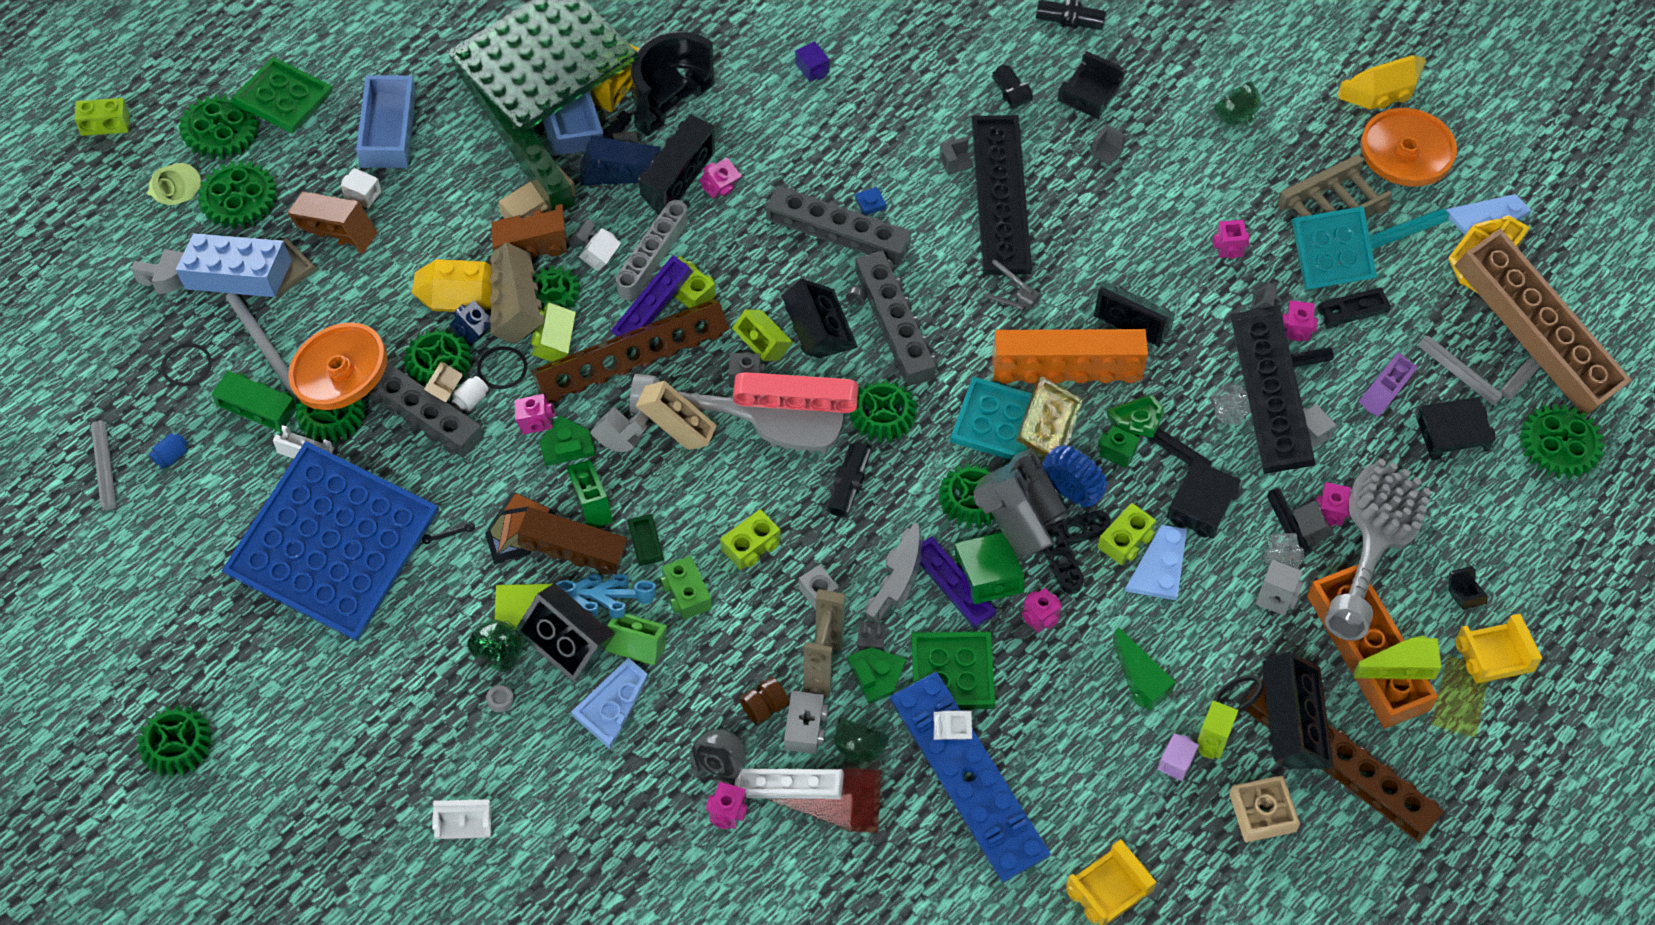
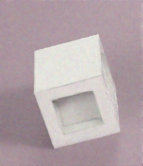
[341,168,381,209]
[579,228,621,271]
[934,711,972,740]

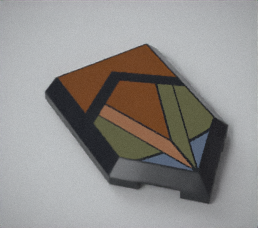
[485,492,556,565]

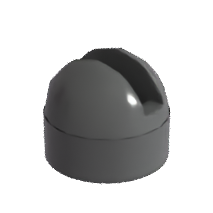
[846,285,867,306]

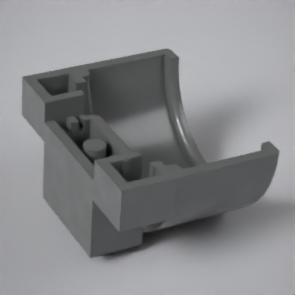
[973,447,1069,556]

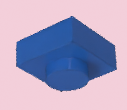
[855,187,886,216]

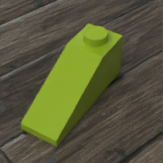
[1354,636,1441,680]

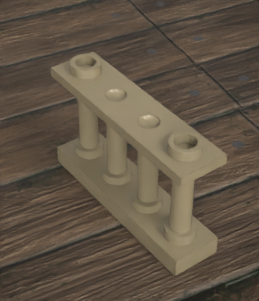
[1277,154,1392,217]
[803,589,845,698]

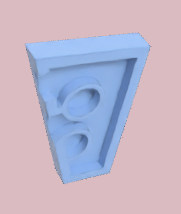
[1446,194,1531,235]
[1125,525,1187,601]
[571,658,648,750]

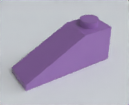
[1358,352,1418,417]

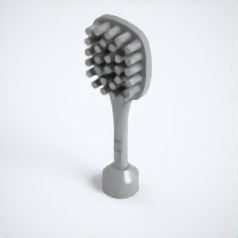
[630,374,844,454]
[1325,459,1431,640]

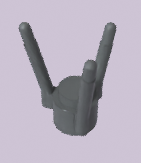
[983,260,1041,311]

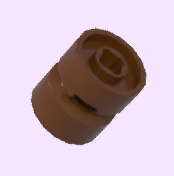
[739,676,790,726]

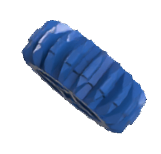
[1042,445,1108,508]

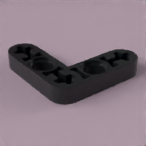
[1043,510,1111,594]

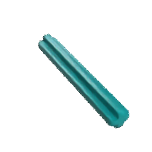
[1369,208,1449,249]

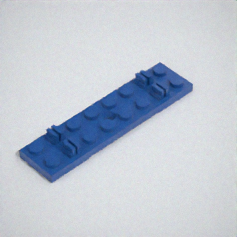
[890,671,1051,883]

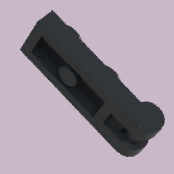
[1317,287,1391,329]

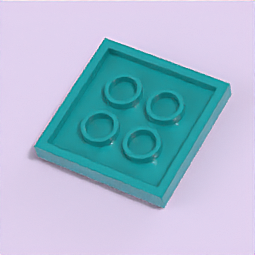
[1291,206,1377,291]
[950,376,1045,460]

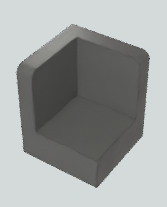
[1091,124,1126,166]
[939,137,973,175]
[1293,501,1335,544]

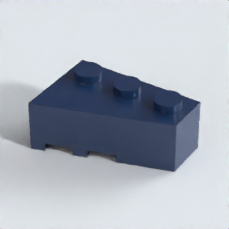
[580,136,661,186]

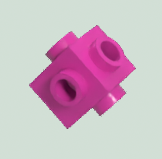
[699,158,742,199]
[1213,220,1249,258]
[1282,300,1318,342]
[515,394,555,435]
[1315,482,1351,526]
[1022,588,1062,633]
[706,782,748,829]

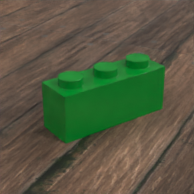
[212,371,296,433]

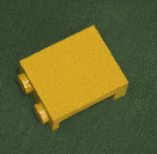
[1455,614,1542,684]
[1066,839,1156,925]

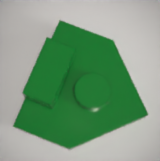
[1107,394,1164,438]
[540,415,595,467]
[847,647,906,704]

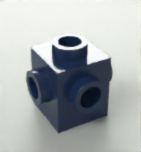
[449,300,491,346]

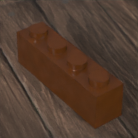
[517,507,628,575]

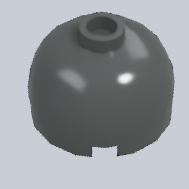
[690,729,746,784]

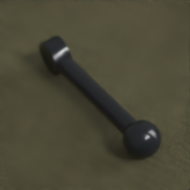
[422,522,475,544]

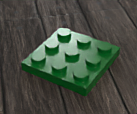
[232,57,332,134]
[911,632,995,709]

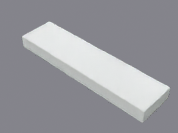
[734,769,844,799]

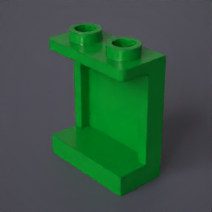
[955,532,1024,604]

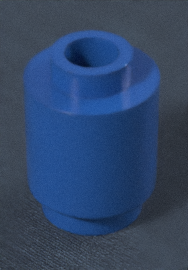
[149,433,188,470]

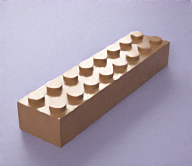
[1454,228,1632,417]

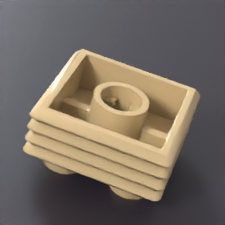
[1229,776,1300,842]

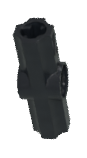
[1035,0,1107,31]
[827,442,871,518]

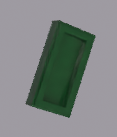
[627,514,664,567]

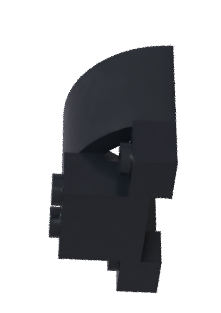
[631,31,715,137]

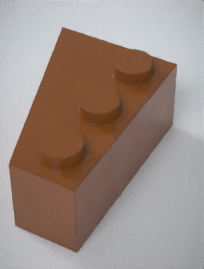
[287,192,378,254]
[491,204,567,258]

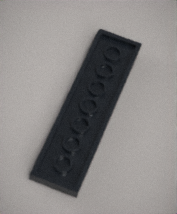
[971,115,1032,275]
[1230,305,1315,474]

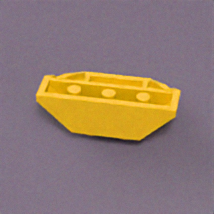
[1337,55,1426,110]
[1448,215,1530,293]
[412,259,492,312]

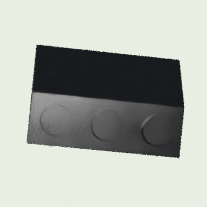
[782,278,858,359]
[1094,283,1175,347]

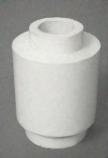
[451,376,489,413]

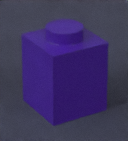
[795,41,830,82]

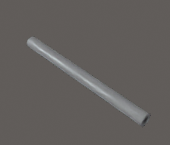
[226,293,300,403]

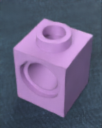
[1158,733,1199,781]

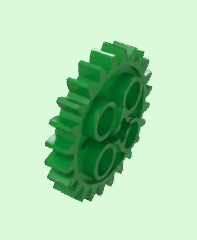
[179,94,258,160]
[197,160,278,230]
[1519,403,1605,480]

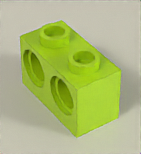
[74,98,130,136]
[674,256,716,308]
[1097,503,1156,566]
[720,509,780,570]
[1196,700,1239,759]

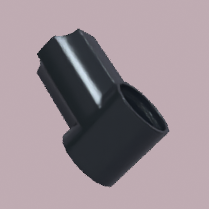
[992,64,1033,110]

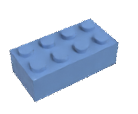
[529,56,603,156]
[356,75,416,168]
[176,233,292,297]

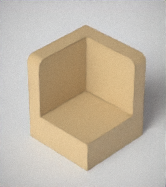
[424,361,462,402]

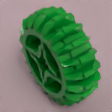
[404,327,472,386]
[850,378,917,444]
[295,398,365,444]
[938,462,997,530]
[137,704,213,778]

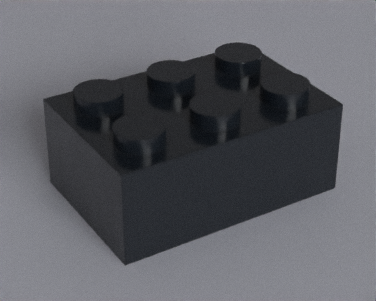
[514,583,614,682]

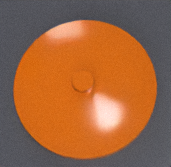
[1360,108,1457,187]
[288,323,388,410]

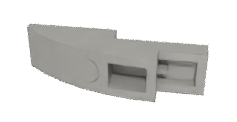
[865,522,922,623]

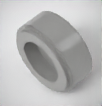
[486,685,514,712]

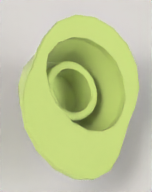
[147,163,201,205]

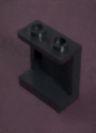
[1057,51,1126,120]
[1416,397,1495,460]
[1166,459,1241,539]

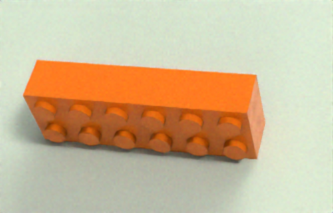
[992,329,1148,384]
[1307,564,1438,729]

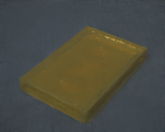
[1016,376,1083,457]

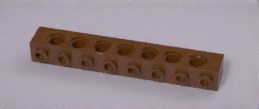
[530,299,729,403]
[1244,679,1444,843]

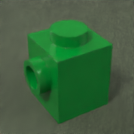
[1098,425,1140,468]

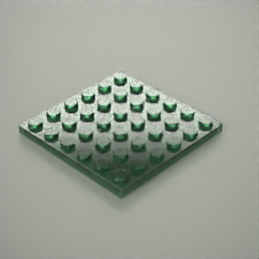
[448,0,640,134]

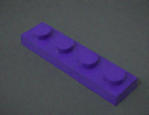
[611,255,693,336]
[920,536,996,629]

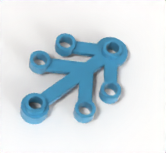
[556,574,656,618]

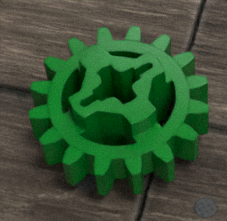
[532,265,581,310]

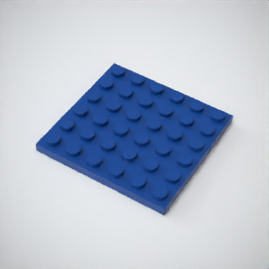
[221,441,439,642]

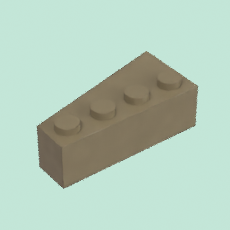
[490,242,545,344]

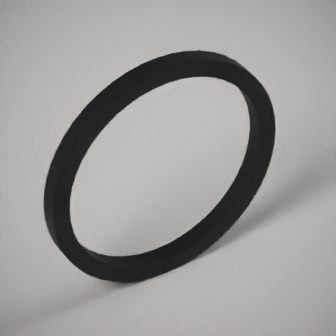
[161,343,212,386]
[477,346,527,389]
[1214,675,1264,713]

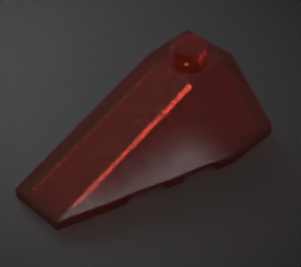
[769,768,881,833]

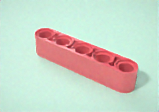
[733,372,858,413]

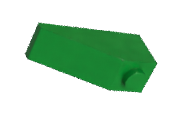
[566,460,613,528]
[1113,628,1176,711]

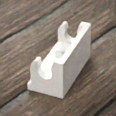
[273,425,335,459]
[433,800,492,839]

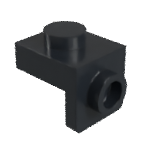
[1449,566,1488,610]

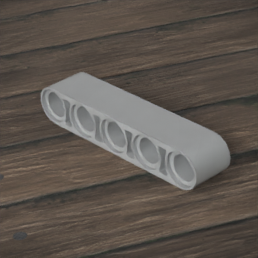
[616,200,688,300]

